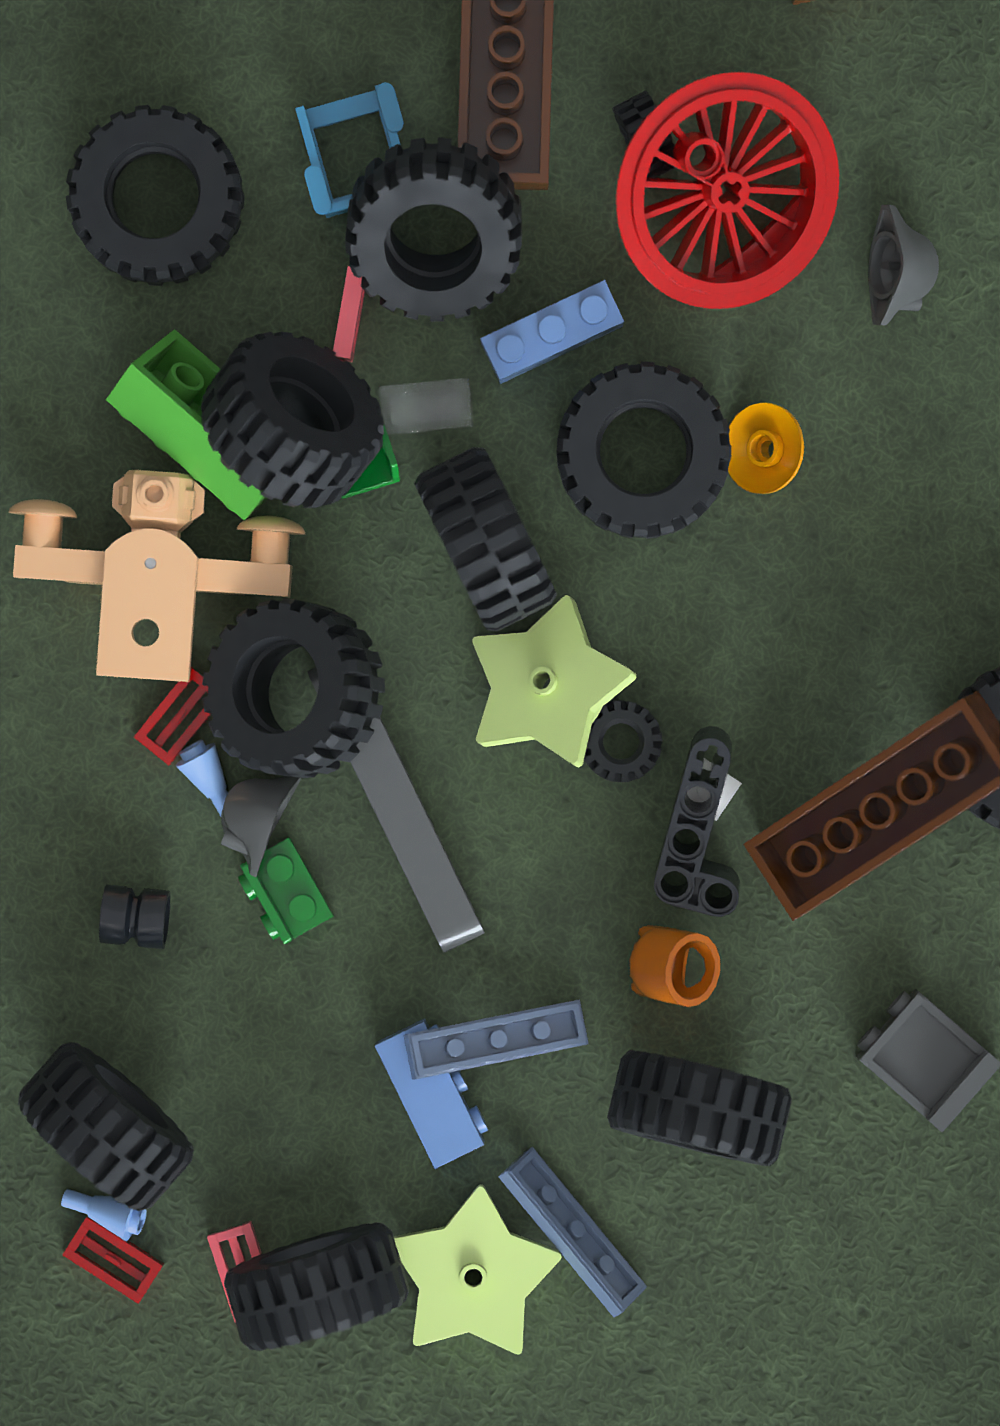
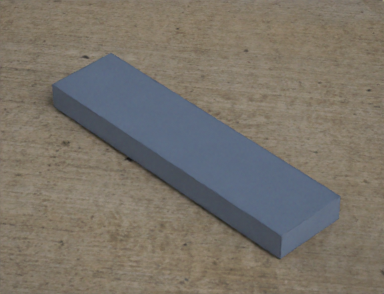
[403,1000,589,1080]
[498,1147,647,1317]

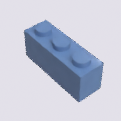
[480,280,624,384]
[375,1018,488,1169]

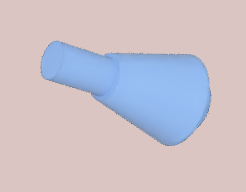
[175,740,228,816]
[61,1189,147,1241]

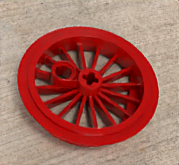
[616,72,839,309]

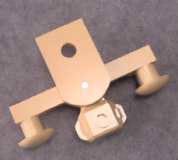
[8,470,305,682]

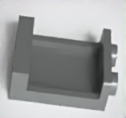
[856,989,1000,1133]

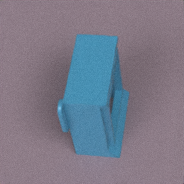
[295,83,404,218]

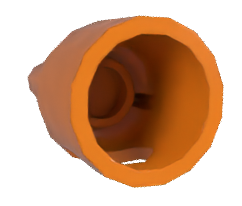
[629,925,720,1007]

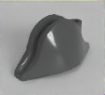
[868,204,939,325]
[221,776,301,877]

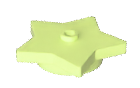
[472,595,636,767]
[394,1184,562,1355]

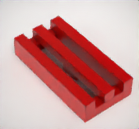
[134,667,211,766]
[62,1216,164,1304]

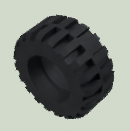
[66,105,244,286]
[345,137,522,322]
[201,332,384,508]
[556,361,732,539]
[414,447,557,631]
[202,598,385,778]
[18,1042,194,1211]
[607,1050,792,1166]
[224,1222,409,1351]

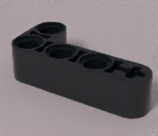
[654,726,740,917]

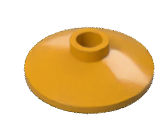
[728,403,804,494]

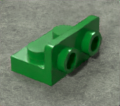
[238,837,334,945]

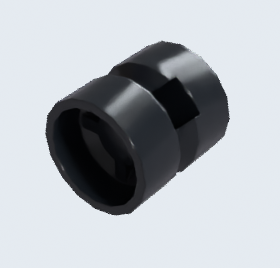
[99,884,171,949]

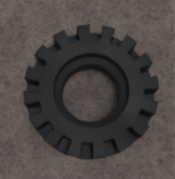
[612,91,676,178]
[584,700,662,783]

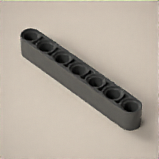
[307,667,485,953]

